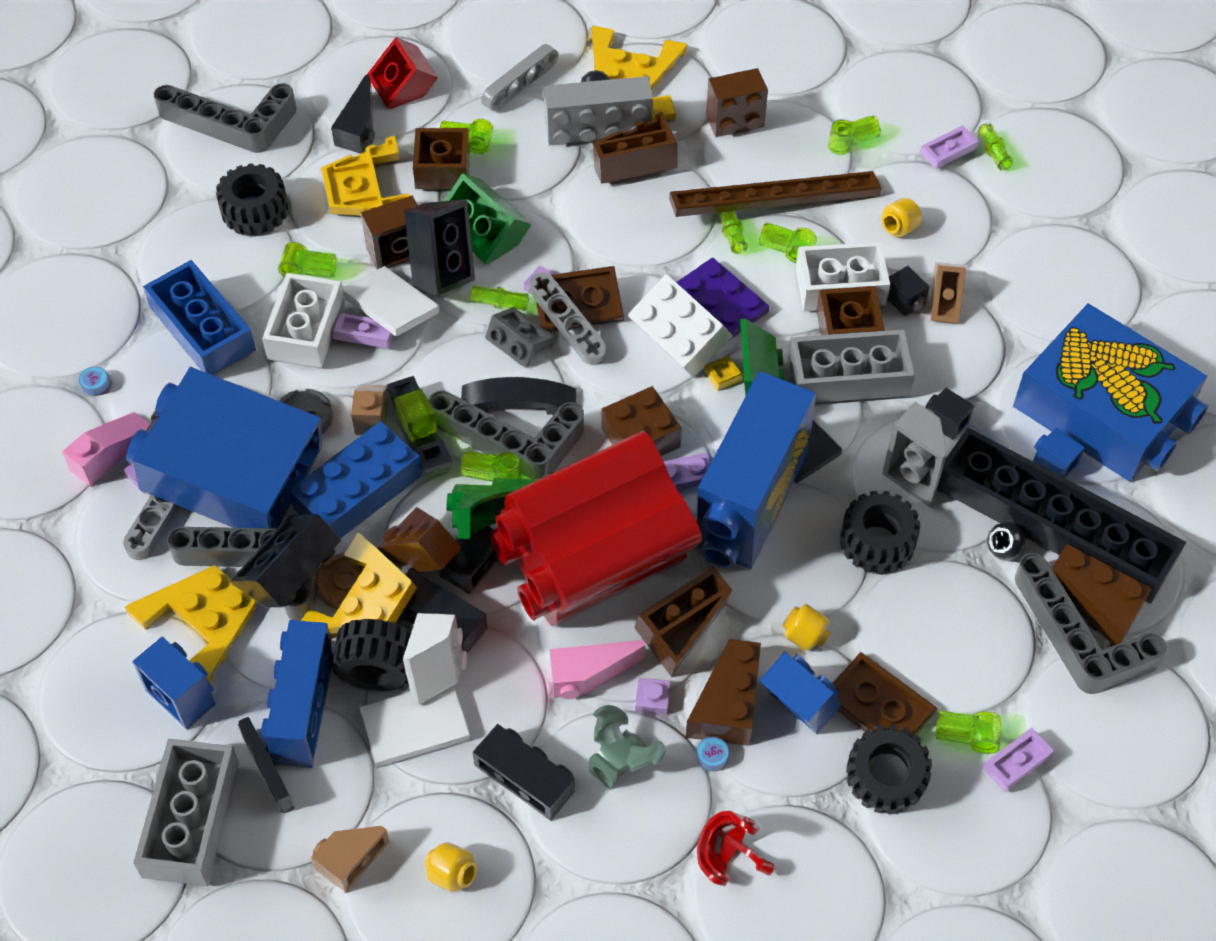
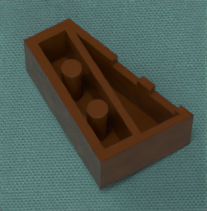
[593,112,678,184]
[377,507,462,574]
[1052,544,1152,647]
[634,566,732,677]
[685,639,761,746]

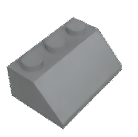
[882,401,947,507]

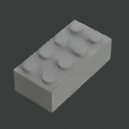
[544,76,653,146]
[788,329,915,403]
[133,738,239,886]

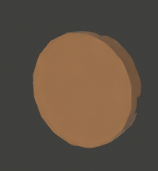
[315,552,365,610]

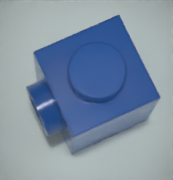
[1033,428,1085,478]

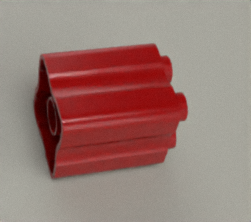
[488,431,702,626]

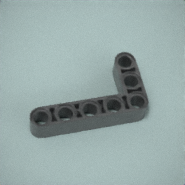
[154,83,297,153]
[428,391,584,480]
[167,527,319,621]
[1015,553,1167,694]

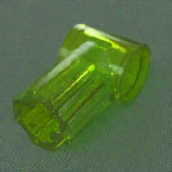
[828,115,881,155]
[440,119,494,154]
[759,222,817,263]
[278,242,337,278]
[461,451,522,482]
[935,710,1002,754]

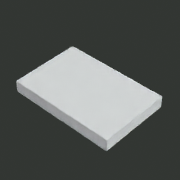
[342,266,439,337]
[359,685,470,768]

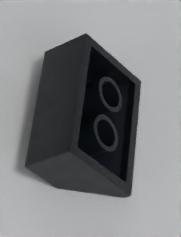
[404,199,475,296]
[230,514,341,608]

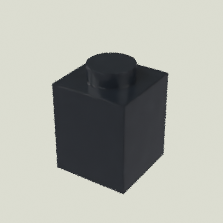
[887,266,930,317]
[925,387,975,440]

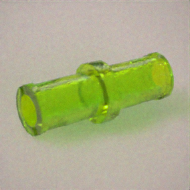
[977,123,1014,171]
[718,211,748,254]
[470,285,529,311]

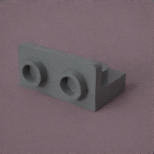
[485,307,555,367]

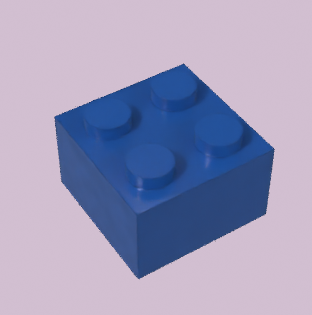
[132,636,216,730]
[759,651,842,734]

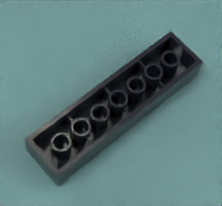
[937,427,1186,604]

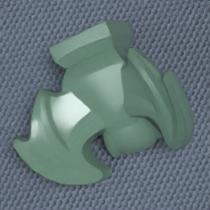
[589,705,666,789]

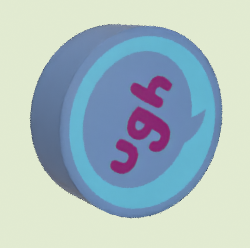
[79,366,110,395]
[696,737,729,771]

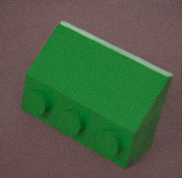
[444,173,532,264]
[740,319,785,396]

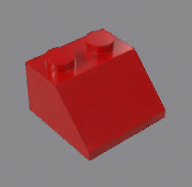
[367,37,438,109]

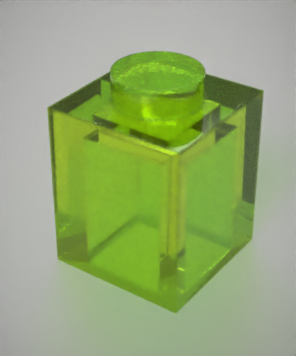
[394,388,437,441]

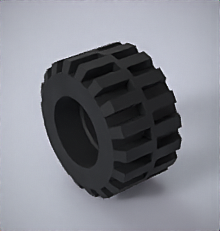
[216,163,288,236]
[840,491,921,574]
[332,618,411,691]
[846,724,932,814]

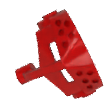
[697,811,775,886]

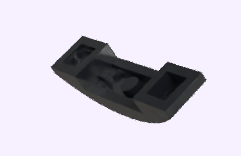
[387,376,453,474]
[461,377,576,415]

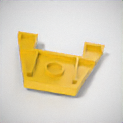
[592,25,687,92]
[321,136,410,216]
[301,533,417,640]
[125,565,258,683]

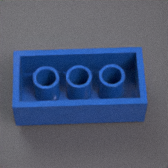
[143,260,256,375]
[288,421,422,539]
[261,620,334,768]

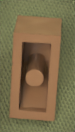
[931,262,966,323]
[351,384,389,435]
[311,826,390,893]

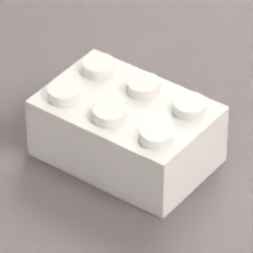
[796,242,890,311]
[262,273,345,368]
[628,274,733,377]

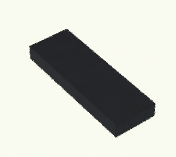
[238,716,294,813]

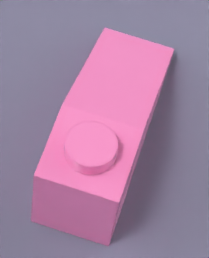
[62,412,150,487]
[550,640,645,699]

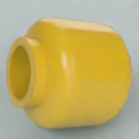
[881,198,922,237]
[782,604,831,651]
[425,842,477,892]

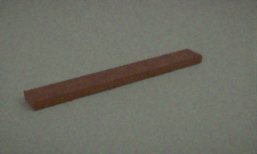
[669,171,882,217]

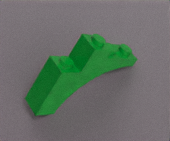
[446,478,537,539]

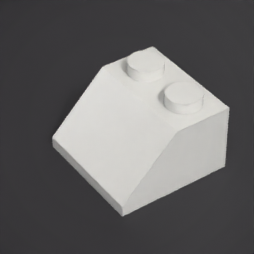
[403,613,467,705]

